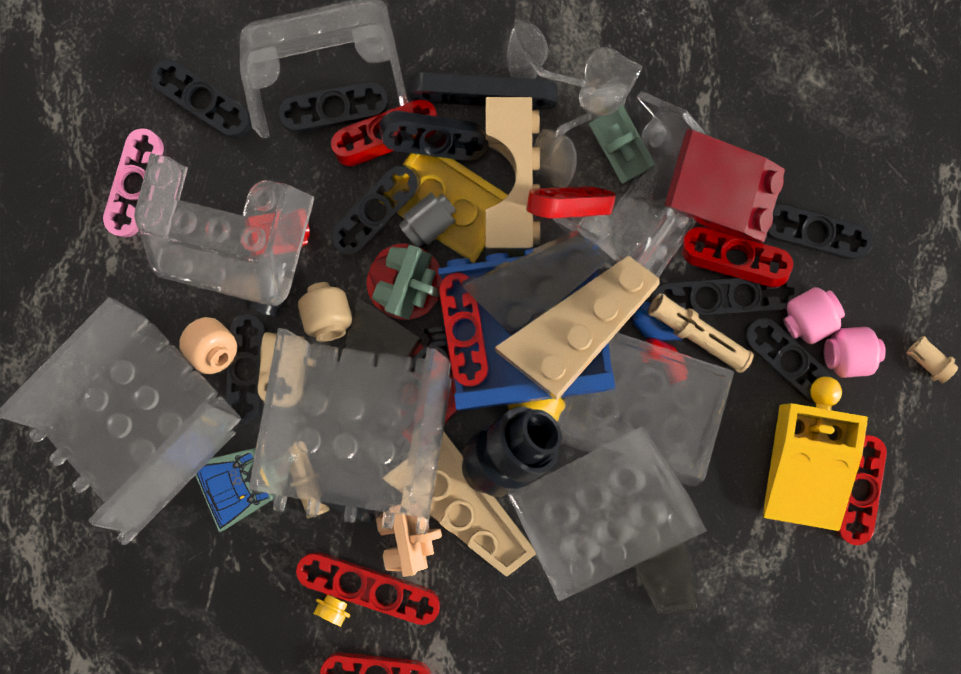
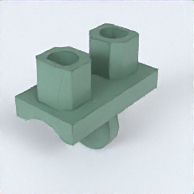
[589,104,656,184]
[372,245,440,320]

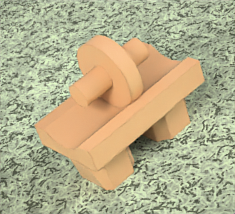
[376,501,442,577]

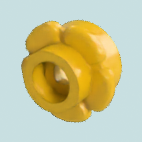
[313,594,350,627]

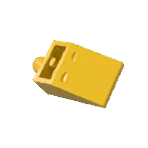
[762,376,868,531]

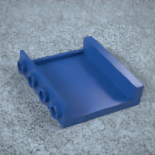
[438,242,615,411]

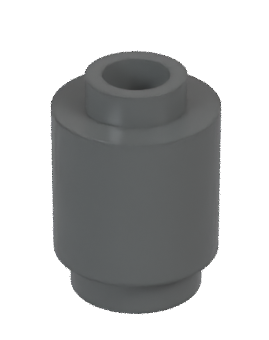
[398,192,457,248]

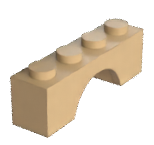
[486,97,540,256]

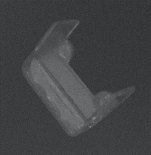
[239,0,408,138]
[553,91,707,278]

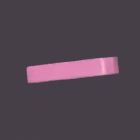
[103,129,164,237]

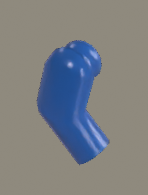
[632,301,682,340]

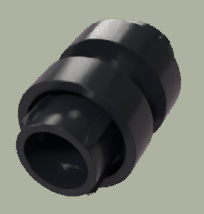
[462,407,562,497]

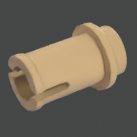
[907,336,958,384]

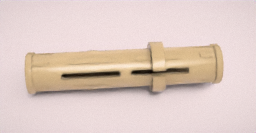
[648,293,753,373]

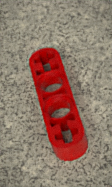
[296,552,440,625]

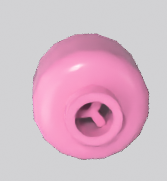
[783,287,845,344]
[824,327,885,378]

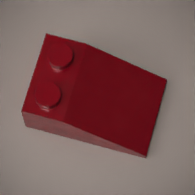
[664,129,785,243]

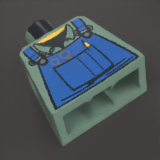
[191,447,291,532]

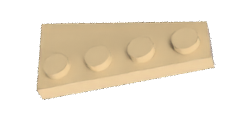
[495,255,659,401]
[383,431,537,577]

